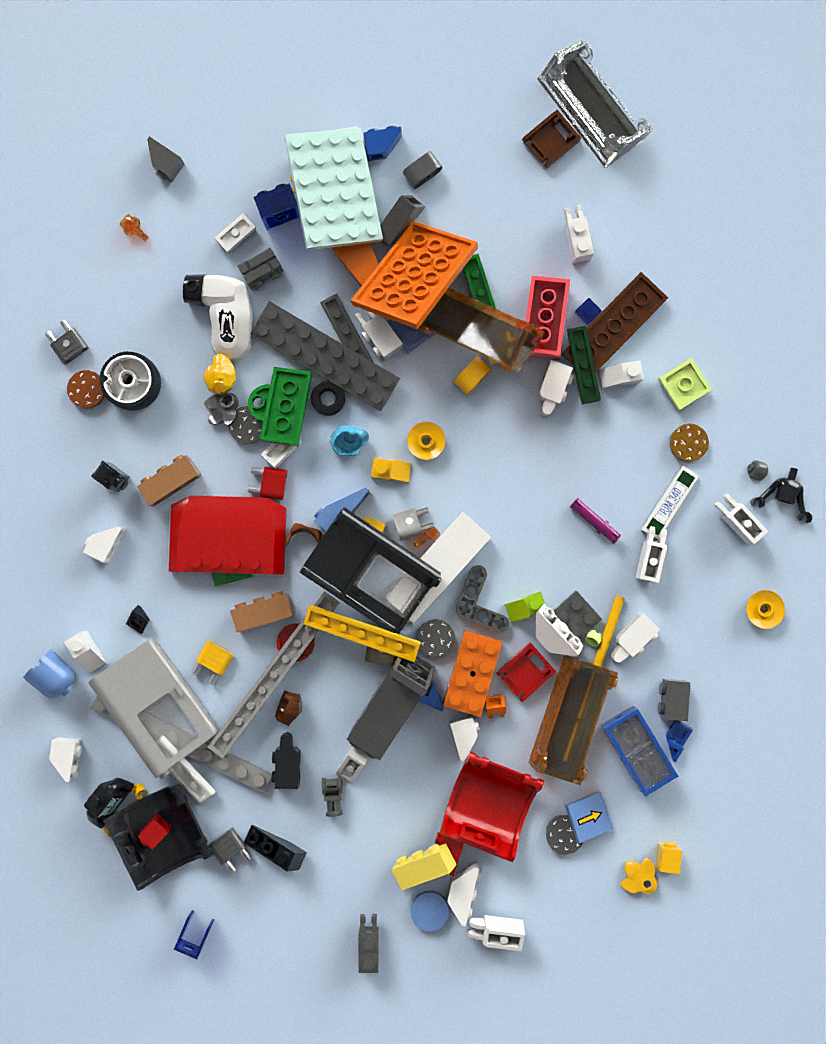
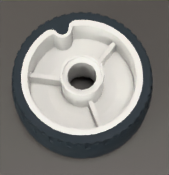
[99,351,161,410]

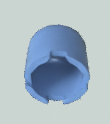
[23,650,75,699]

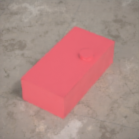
[522,276,570,360]

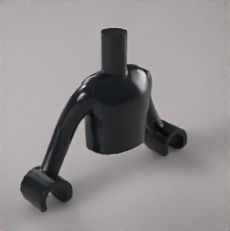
[750,468,813,523]

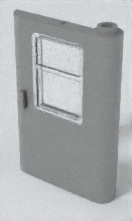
[88,637,220,779]

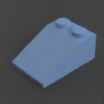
[314,488,370,531]

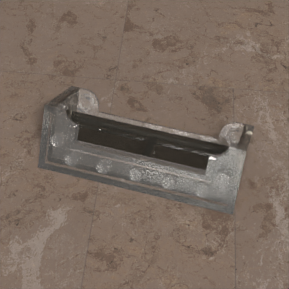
[537,39,653,168]

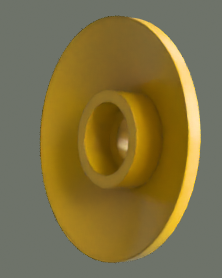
[407,422,445,460]
[746,590,785,629]

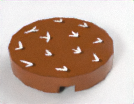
[67,370,105,409]

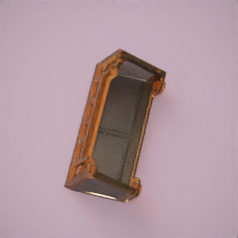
[419,288,545,373]
[528,655,618,786]

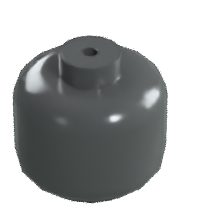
[747,460,768,481]

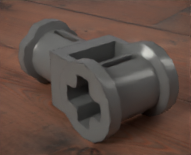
[322,776,343,817]

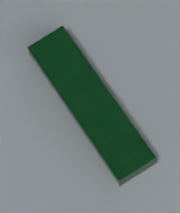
[566,326,601,405]

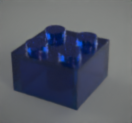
[253,183,300,230]

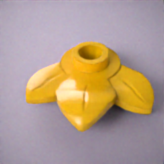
[620,858,657,894]

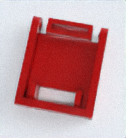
[496,642,556,702]

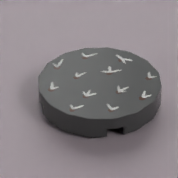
[228,406,263,444]
[416,619,455,658]
[546,815,583,855]

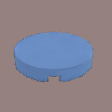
[411,891,449,931]

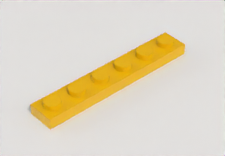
[303,604,421,662]

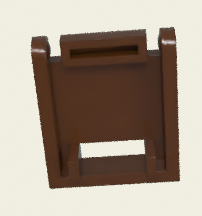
[522,110,581,169]

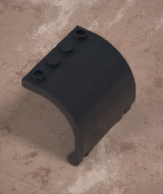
[103,782,214,891]

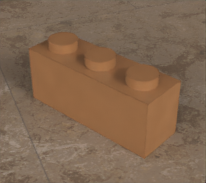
[137,455,202,507]
[230,591,294,633]

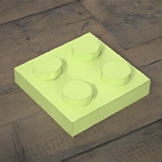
[658,358,712,411]

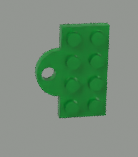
[248,367,312,447]

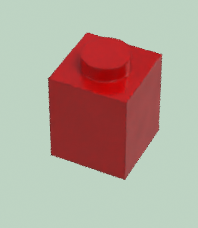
[138,813,171,850]

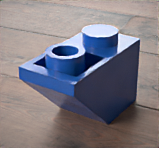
[363,125,402,162]

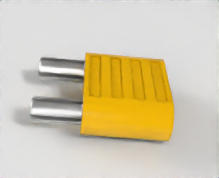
[192,640,234,685]

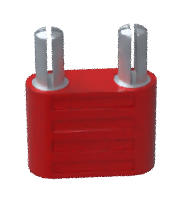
[248,467,288,500]

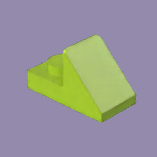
[504,591,546,622]

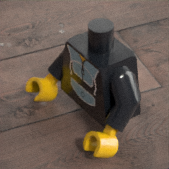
[84,778,147,837]

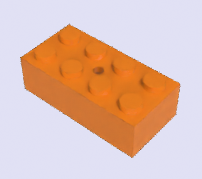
[443,630,502,717]

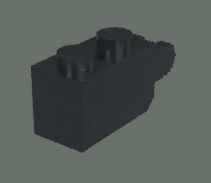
[91,460,130,492]
[271,731,301,789]

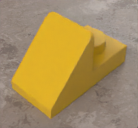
[371,458,411,483]

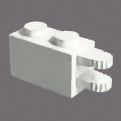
[355,310,403,361]

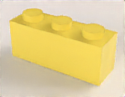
[391,843,457,890]

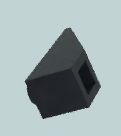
[244,825,307,872]

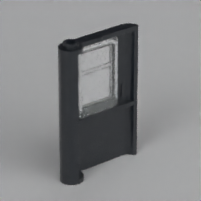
[299,507,442,634]

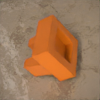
[485,695,507,719]

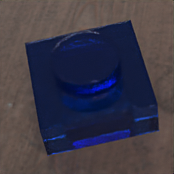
[575,298,602,326]

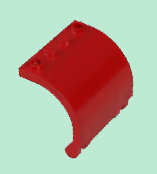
[439,751,544,863]

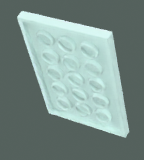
[284,128,383,250]

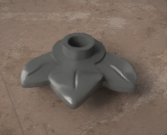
[204,393,239,426]

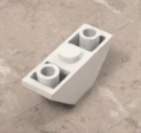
[536,604,583,657]
[447,862,482,926]

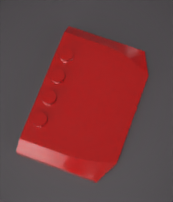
[168,496,287,575]

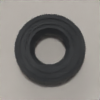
[311,381,345,416]

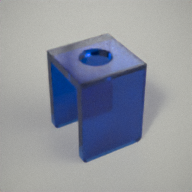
[174,910,215,959]

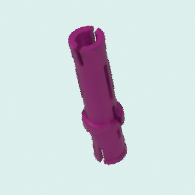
[570,498,621,544]

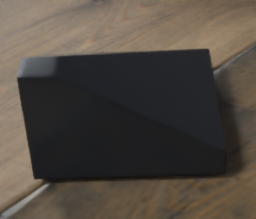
[126,605,150,634]

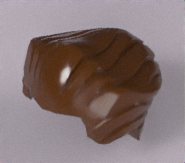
[275,690,302,726]

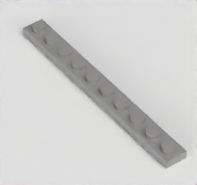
[207,591,340,759]
[91,696,272,793]

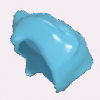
[329,425,369,456]

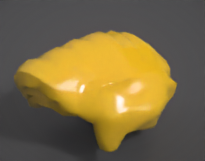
[203,354,236,395]

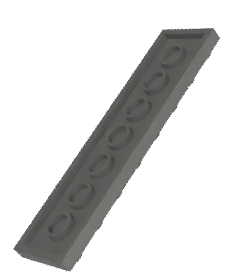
[251,301,401,411]

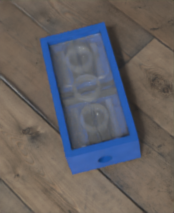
[601,706,679,797]

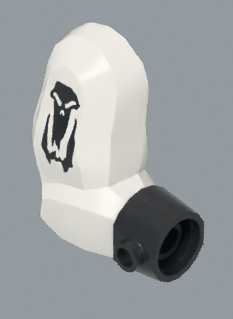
[183,274,253,361]

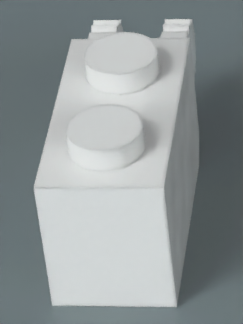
[564,205,594,264]
[538,360,574,417]
[714,493,768,545]
[635,526,667,583]
[611,612,660,663]
[467,915,525,951]

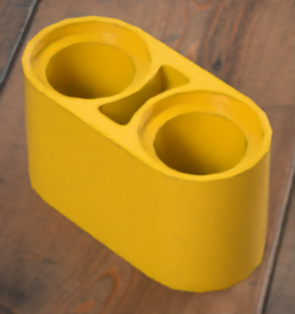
[454,356,491,395]

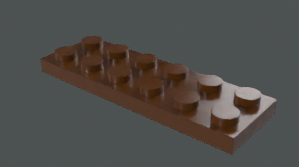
[561,272,668,373]

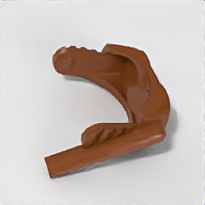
[285,523,323,546]

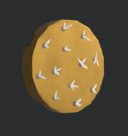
[669,423,709,462]

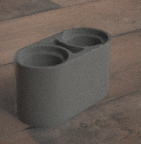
[403,151,443,189]

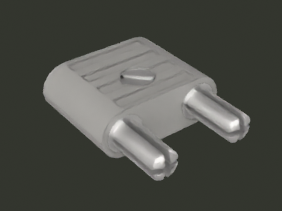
[393,507,434,541]

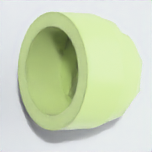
[585,630,602,647]

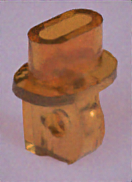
[120,214,149,241]
[412,527,440,548]

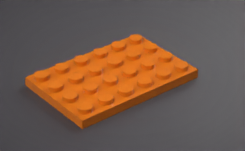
[351,221,478,329]

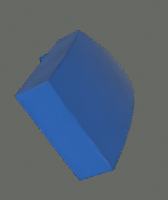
[666,720,693,762]

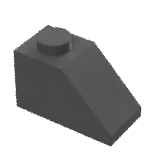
[147,136,184,182]

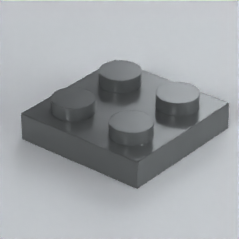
[553,590,602,639]

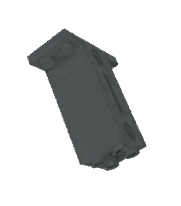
[346,656,435,761]

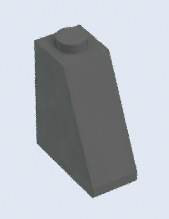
[380,195,426,246]

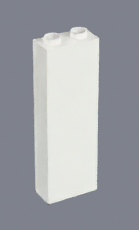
[385,512,491,623]

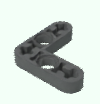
[456,565,509,632]

